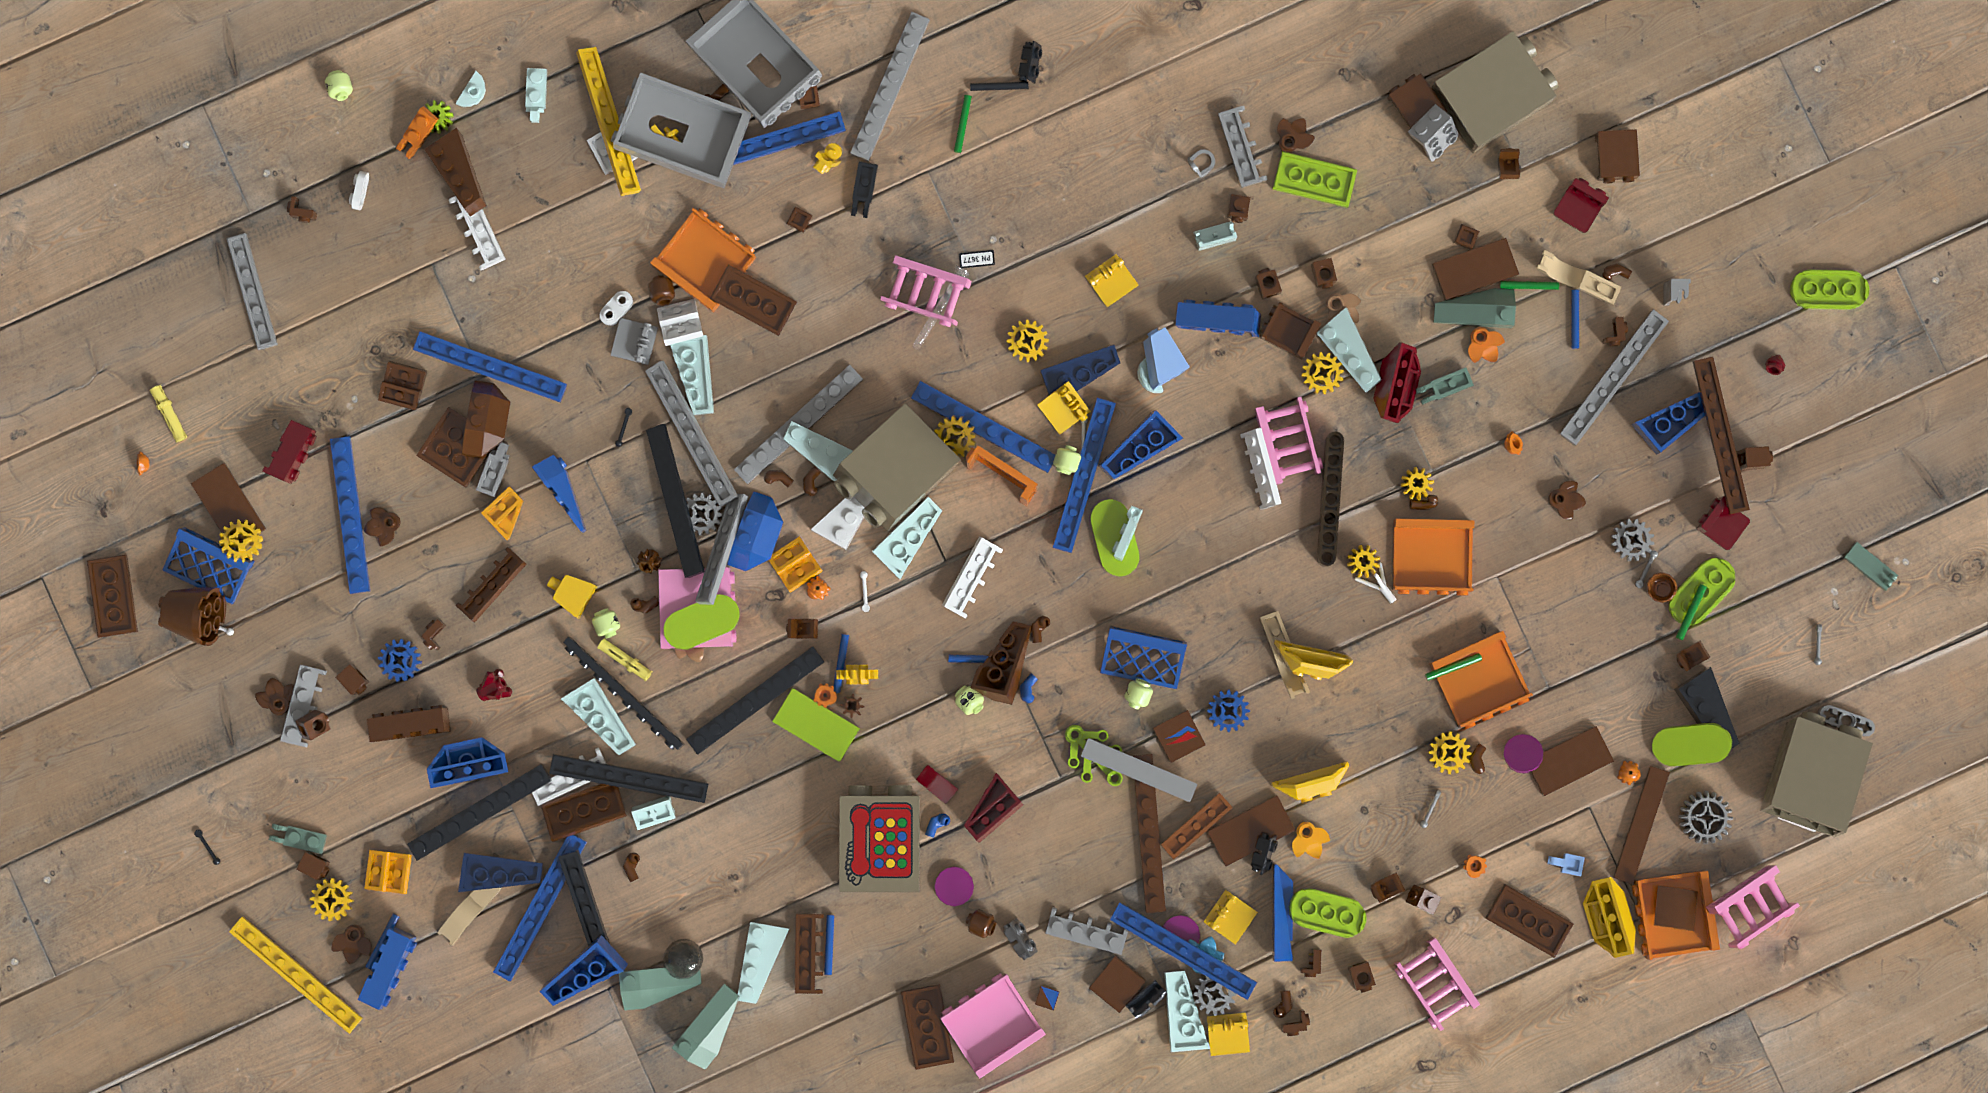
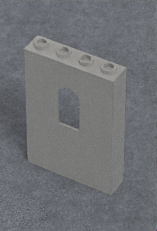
[686,0,822,128]
[611,73,751,189]

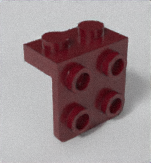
[1553,178,1609,233]
[1696,496,1750,550]

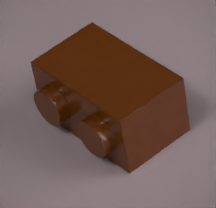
[1737,446,1773,471]

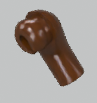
[704,84,729,101]
[1602,263,1632,280]
[803,466,821,496]
[764,470,794,488]
[1409,495,1438,510]
[630,596,659,613]
[1031,616,1050,643]
[1469,744,1486,774]
[623,853,640,883]
[1273,990,1292,1018]

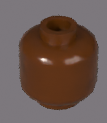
[648,275,675,306]
[966,909,997,938]

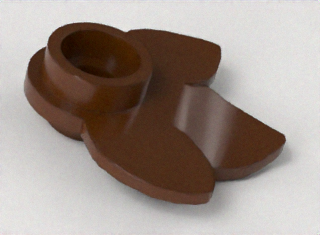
[1277,118,1315,153]
[1548,481,1586,520]
[364,507,401,546]
[255,678,294,715]
[331,925,371,964]

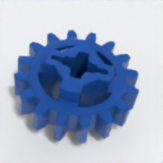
[378,639,422,682]
[1207,690,1250,732]

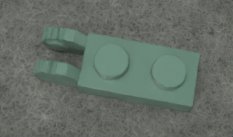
[1416,367,1474,405]
[268,823,327,854]

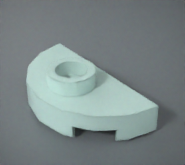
[455,71,486,107]
[1137,358,1163,393]

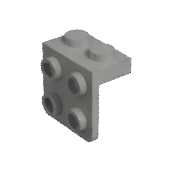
[1408,104,1458,161]

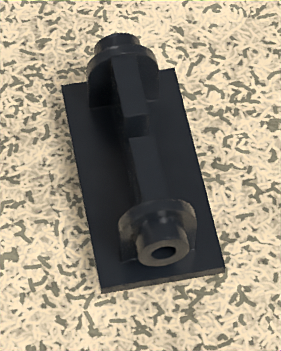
[1018,41,1042,84]
[1251,832,1278,875]
[1125,980,1166,1019]

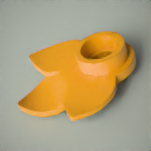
[1292,822,1330,859]

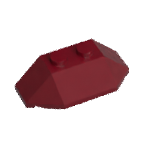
[1373,342,1421,423]

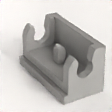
[1663,279,1691,306]

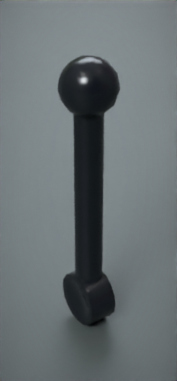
[615,408,632,447]
[194,830,221,865]

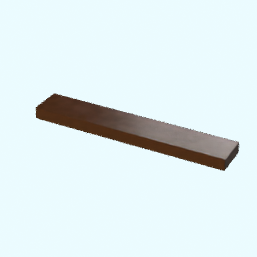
[1613,766,1670,884]

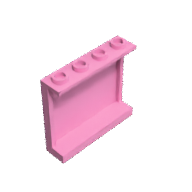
[659,568,736,649]
[940,973,1046,1079]

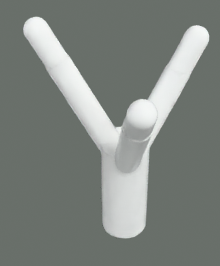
[1355,562,1396,604]

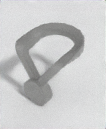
[1187,149,1215,177]

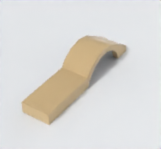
[1536,250,1621,305]
[1260,611,1310,700]
[437,887,503,946]

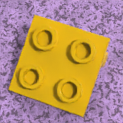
[1085,254,1139,308]
[1037,381,1091,435]
[1203,890,1258,945]
[1207,1013,1250,1056]

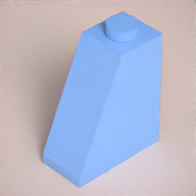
[1143,327,1190,390]

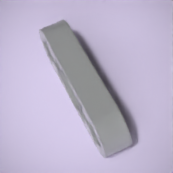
[1818,705,1875,736]

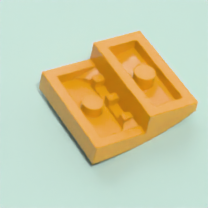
[769,536,823,593]
[364,850,412,894]

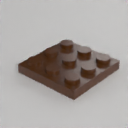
[416,407,491,488]

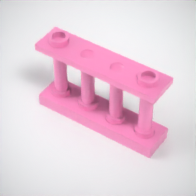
[880,255,972,327]
[1254,397,1323,485]
[1706,865,1800,949]
[1394,937,1480,1031]

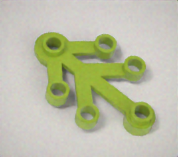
[1065,725,1123,786]

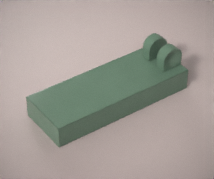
[1843,542,1899,591]

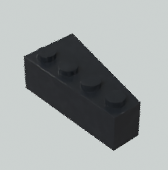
[1674,667,1740,749]

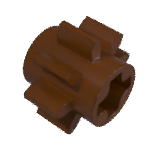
[636,549,662,574]
[840,694,865,718]

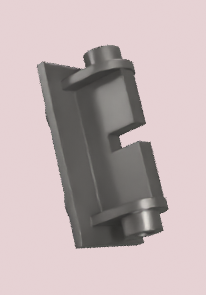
[1003,918,1038,961]

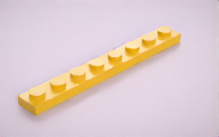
[576,47,641,196]
[229,916,363,1034]

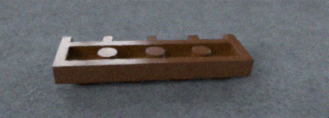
[455,547,526,623]
[795,914,824,994]

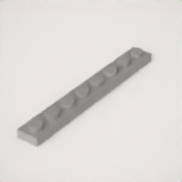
[851,12,930,162]
[1560,309,1669,446]
[646,361,738,506]
[734,365,863,484]

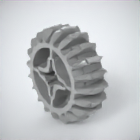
[1679,791,1733,844]

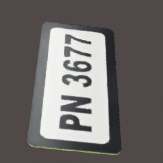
[959,250,995,269]

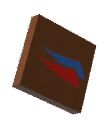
[1153,710,1206,763]

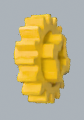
[1007,320,1049,363]
[1301,352,1344,395]
[934,415,976,457]
[219,520,263,562]
[836,664,878,684]
[1428,732,1471,774]
[310,878,354,921]

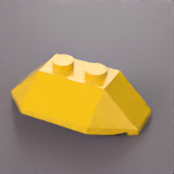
[1274,640,1353,680]
[1271,762,1349,803]
[1583,877,1636,958]

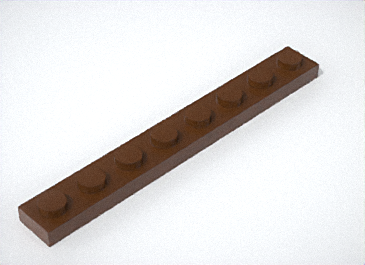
[1693,357,1750,515]
[1133,754,1166,913]

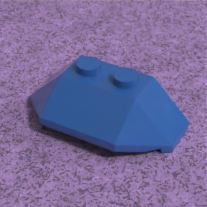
[727,492,784,571]
[427,737,509,788]

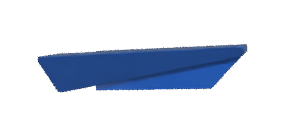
[1272,864,1293,962]

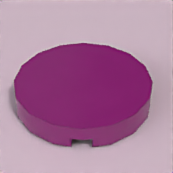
[1504,734,1543,774]
[935,867,974,906]
[1163,915,1200,943]

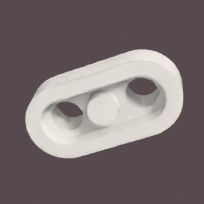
[349,171,369,210]
[600,291,633,326]

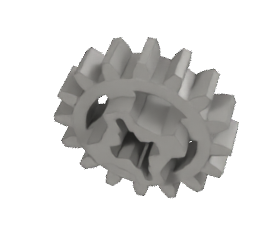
[687,493,723,536]
[1611,519,1654,561]
[1193,976,1237,1016]

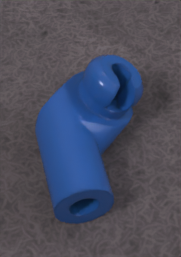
[1020,673,1038,703]
[925,813,950,838]

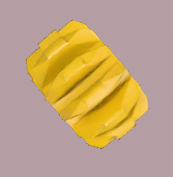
[1400,467,1434,500]
[1347,545,1380,578]

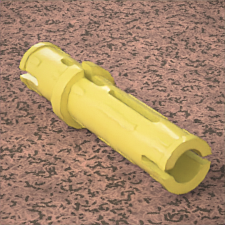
[149,385,187,443]
[597,638,653,682]

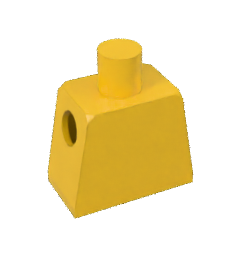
[547,575,598,619]

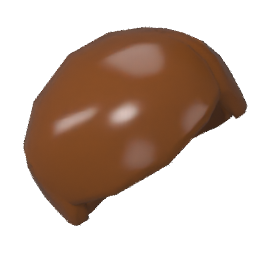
[1647,572,1677,603]

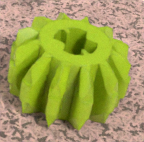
[425,100,454,134]

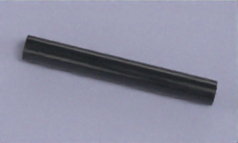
[970,81,1029,91]

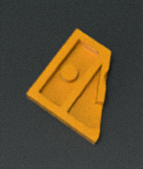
[481,486,524,541]

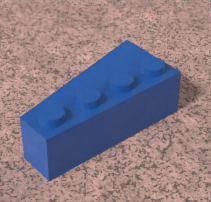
[1175,300,1261,337]
[1631,392,1705,455]
[1098,410,1183,479]
[358,927,417,1010]
[539,935,628,1006]

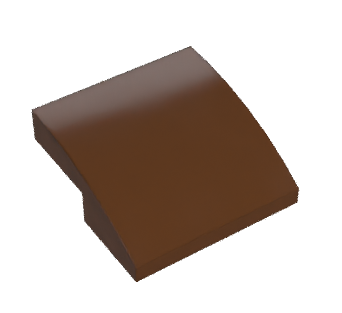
[378,361,427,410]
[1654,886,1698,931]
[1089,955,1146,1013]

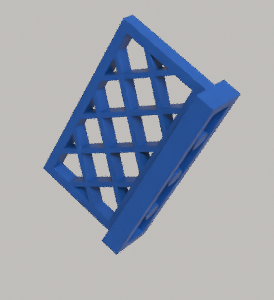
[162,527,255,604]
[1100,626,1187,689]

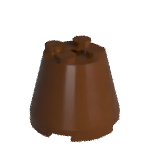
[158,586,226,646]

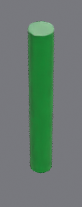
[954,95,972,154]
[1500,281,1559,290]
[1676,584,1707,641]
[1425,653,1482,681]

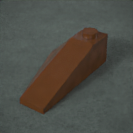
[970,621,1032,705]

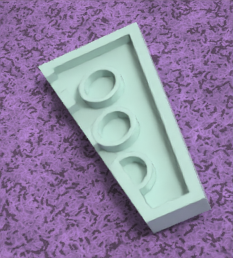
[1317,308,1382,392]
[670,335,714,415]
[783,421,853,482]
[872,497,942,579]
[561,678,636,755]
[738,922,790,1004]
[1164,971,1210,1052]

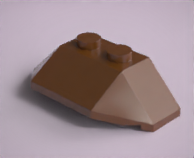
[462,380,511,458]

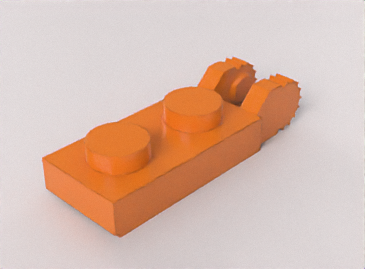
[396,106,438,159]

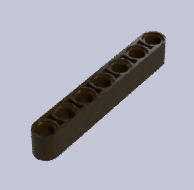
[1317,431,1344,567]

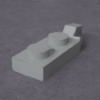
[476,442,510,497]

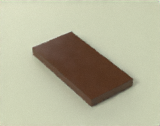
[1432,238,1519,300]
[710,264,797,336]
[191,463,266,550]
[87,554,138,638]
[1531,726,1614,796]
[541,784,627,842]
[1207,795,1296,867]
[1485,884,1574,958]
[901,984,954,1070]

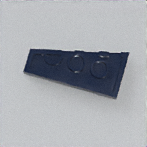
[1040,344,1120,395]
[458,853,543,892]

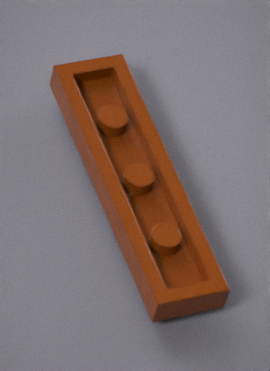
[1160,793,1233,860]

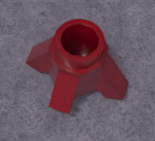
[476,669,512,702]

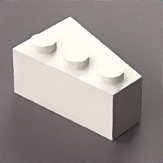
[811,497,864,550]

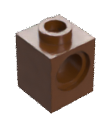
[1311,258,1337,289]
[1255,268,1282,300]
[335,664,369,695]
[295,710,331,741]
[296,851,330,880]
[1348,961,1376,993]

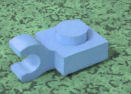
[1547,853,1585,877]

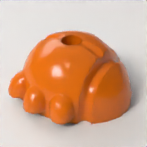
[1504,431,1523,455]
[137,451,149,475]
[806,576,831,600]
[813,683,837,708]
[1617,761,1641,785]
[1463,855,1487,878]

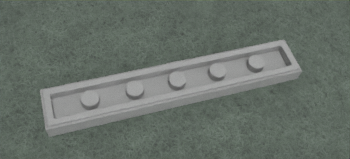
[226,233,278,350]
[695,494,748,605]
[1081,738,1197,802]

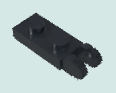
[851,161,878,218]

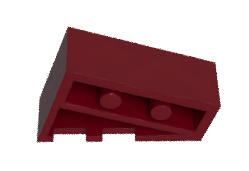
[262,420,317,484]
[964,773,1024,843]

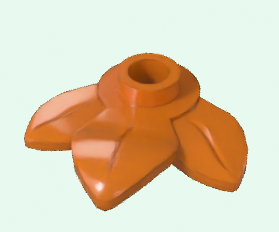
[1468,327,1505,363]

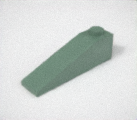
[1433,288,1516,329]
[619,964,702,1010]
[672,983,740,1069]

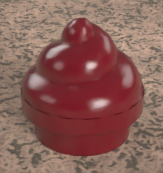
[1765,355,1786,375]

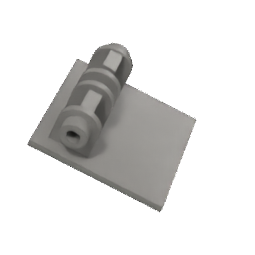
[610,318,658,365]

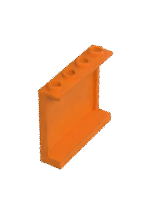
[650,208,756,313]
[966,445,1038,507]
[1393,519,1475,596]
[1429,631,1533,730]
[1632,870,1720,960]

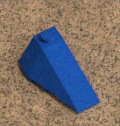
[532,455,587,533]

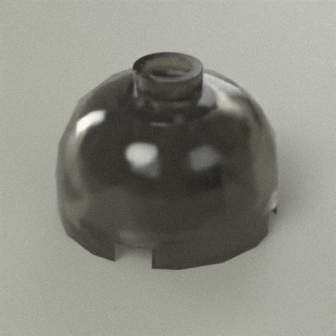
[663,939,703,979]

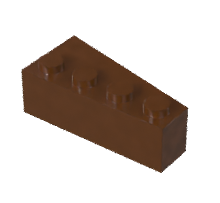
[424,128,487,217]
[367,705,451,742]

